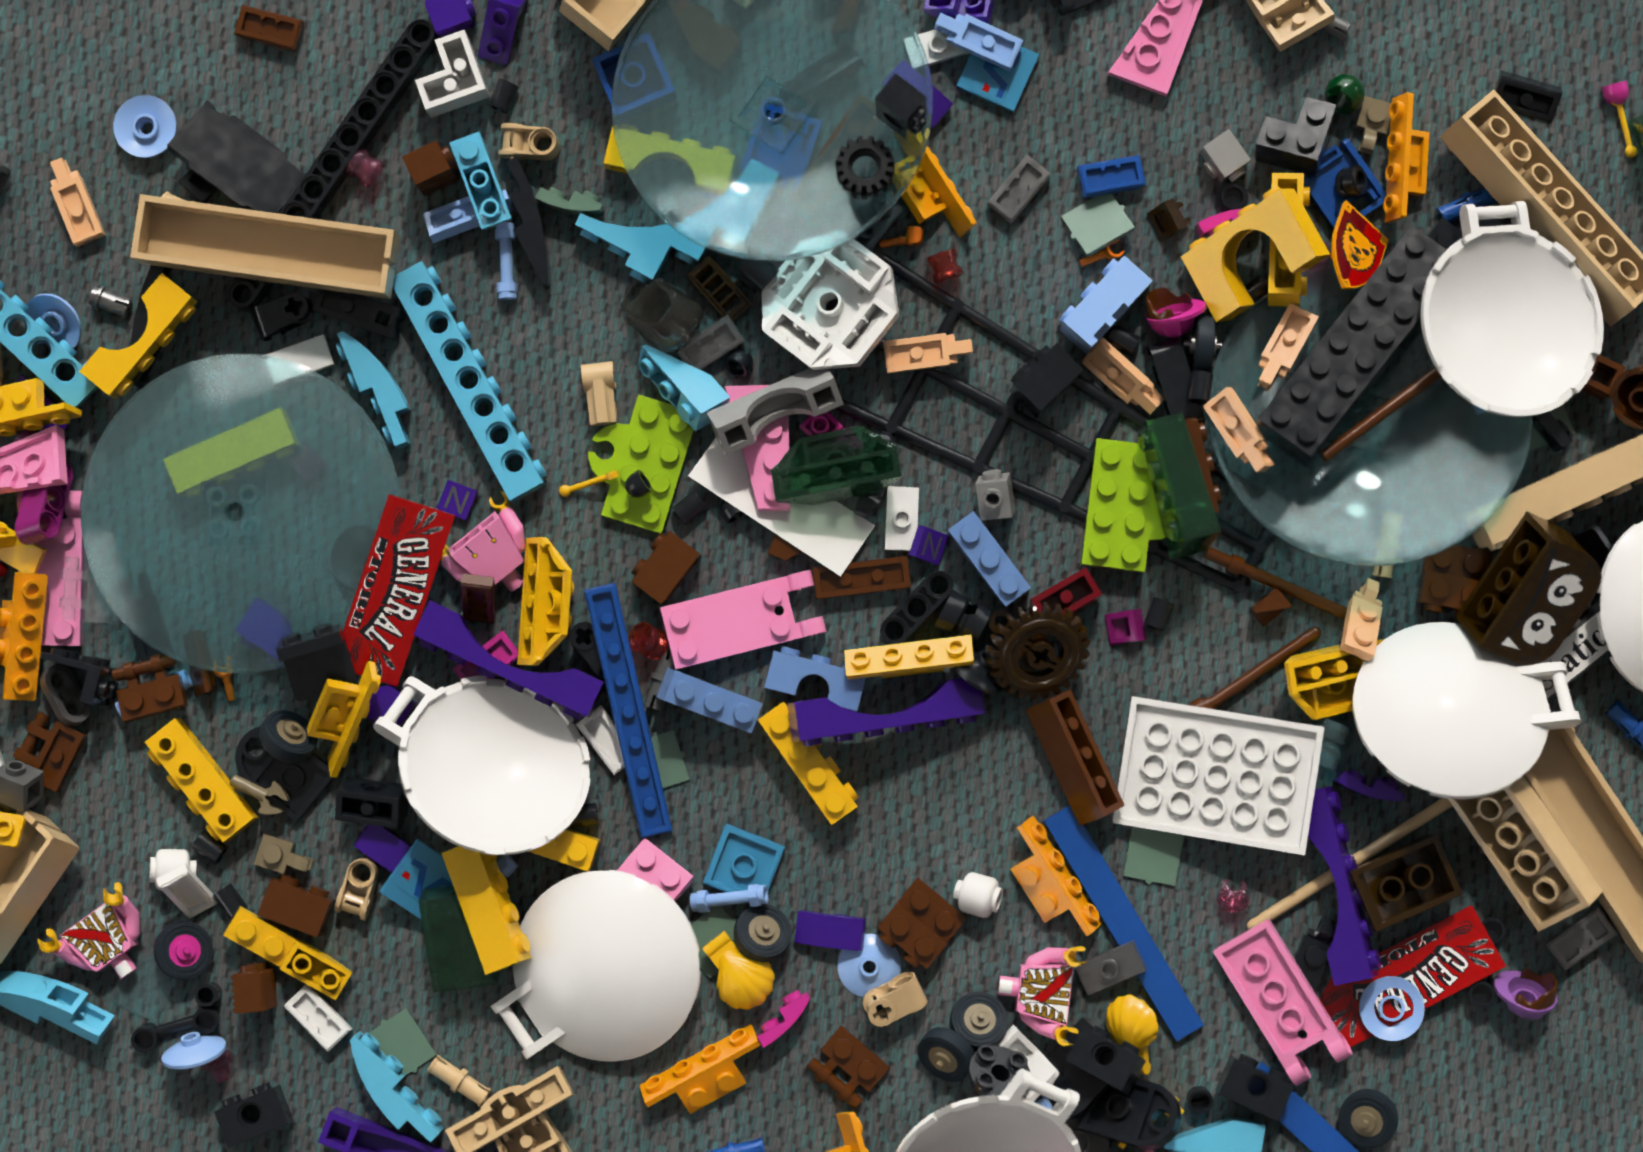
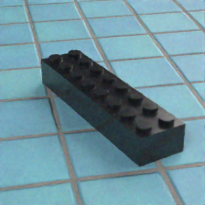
[1257,226,1447,468]

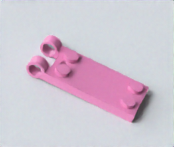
[17,491,86,646]
[659,570,827,670]
[1213,918,1353,1086]

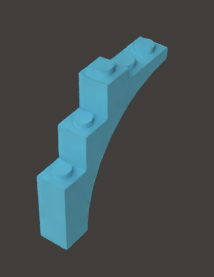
[575,159,782,284]

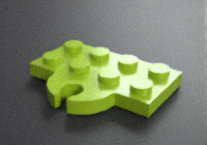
[588,394,694,534]
[1081,438,1184,573]

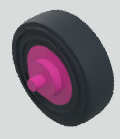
[154,922,213,980]

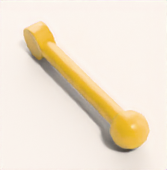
[559,470,619,497]

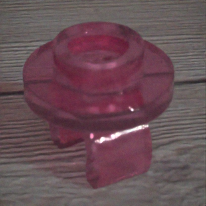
[1217,879,1249,913]
[201,1050,232,1084]

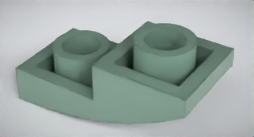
[535,187,605,216]

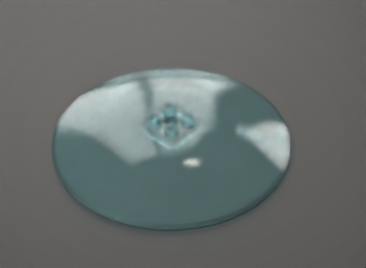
[612,0,933,261]
[1208,260,1533,566]
[81,354,401,673]

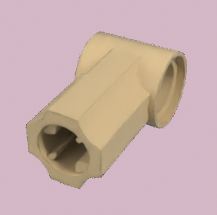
[581,361,618,426]

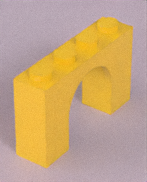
[1180,186,1330,322]

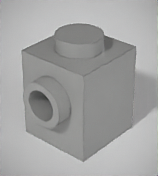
[1200,129,1251,183]
[975,469,1015,521]

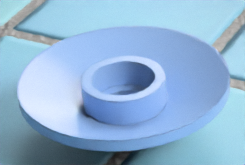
[113,95,177,158]
[24,294,82,351]
[837,934,901,998]
[1359,976,1425,1041]
[161,1032,227,1070]

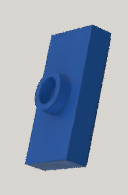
[1077,155,1146,199]

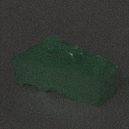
[419,886,500,993]

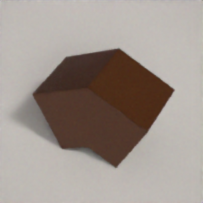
[768,535,802,562]

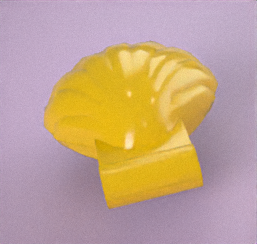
[702,931,775,1010]
[1105,994,1159,1075]

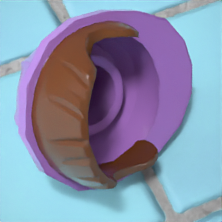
[1493,969,1558,1020]

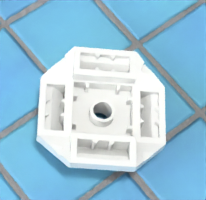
[762,230,900,370]

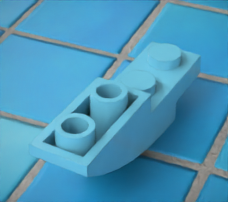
[336,331,411,449]
[0,971,115,1044]
[350,1031,444,1143]

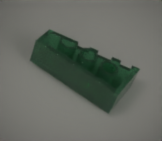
[1138,412,1221,560]

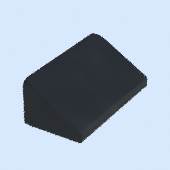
[1495,70,1563,122]

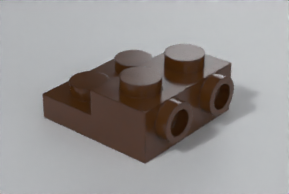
[1416,540,1491,616]
[877,877,967,969]

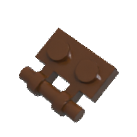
[112,653,188,723]
[13,711,87,792]
[806,1025,890,1109]

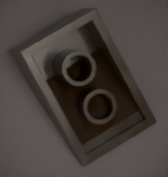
[1349,834,1463,932]

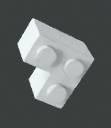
[415,30,490,118]

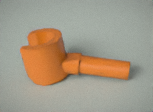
[879,226,924,248]
[1079,240,1124,267]
[213,654,235,701]

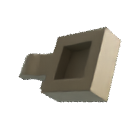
[1354,96,1391,155]
[254,834,314,874]

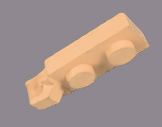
[50,157,106,247]
[1257,303,1319,391]
[883,333,973,374]
[1081,337,1164,414]
[1203,387,1274,473]
[1340,578,1383,662]

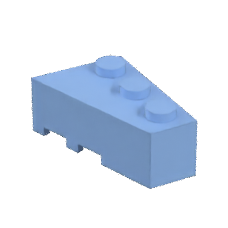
[1059,256,1153,355]

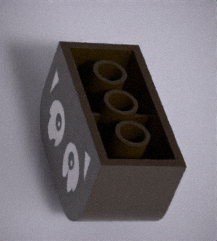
[1456,511,1601,665]

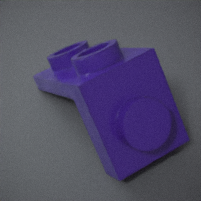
[478,0,528,65]

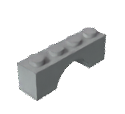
[706,368,843,455]

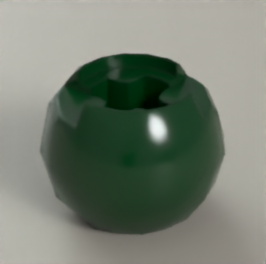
[1325,74,1364,115]

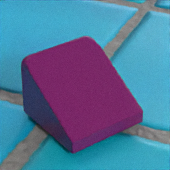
[1104,609,1147,646]

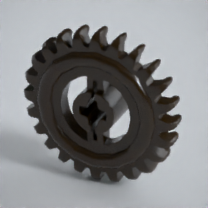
[986,602,1091,700]

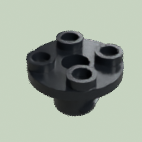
[967,1044,1031,1098]

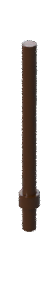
[1319,366,1442,462]
[1203,546,1382,631]

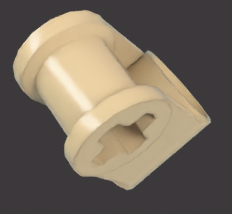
[498,123,561,161]
[334,857,380,921]
[862,971,928,1027]

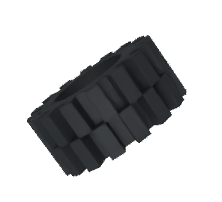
[835,136,894,199]

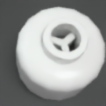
[149,849,196,891]
[953,872,1003,918]

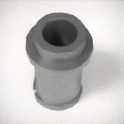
[89,286,132,318]

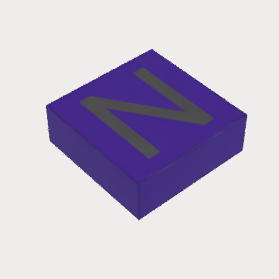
[436,480,478,521]
[909,525,948,566]

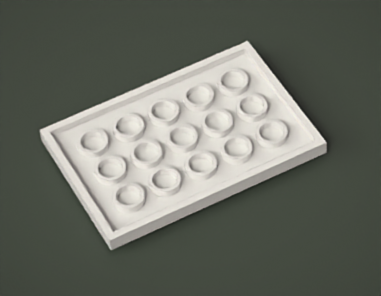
[1113,696,1325,855]

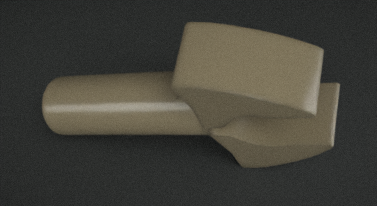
[230,775,290,815]

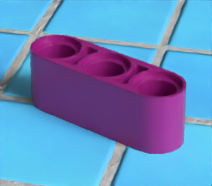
[15,459,73,545]

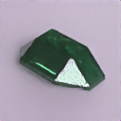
[771,426,902,505]

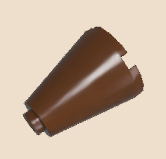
[1610,364,1643,429]

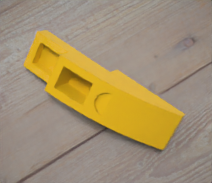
[223,906,352,1000]

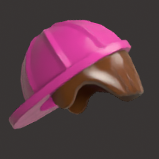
[1145,287,1206,338]

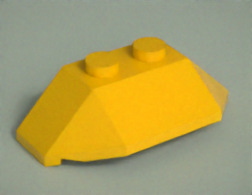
[517,537,574,666]
[1284,639,1384,720]

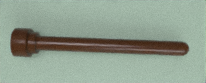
[1188,626,1321,709]

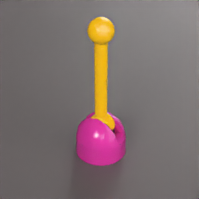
[1602,81,1638,158]

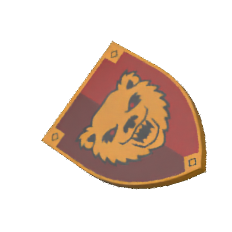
[1330,200,1389,289]

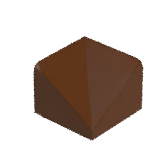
[1249,589,1292,627]

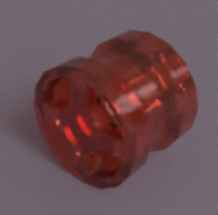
[926,249,964,283]
[628,622,668,660]

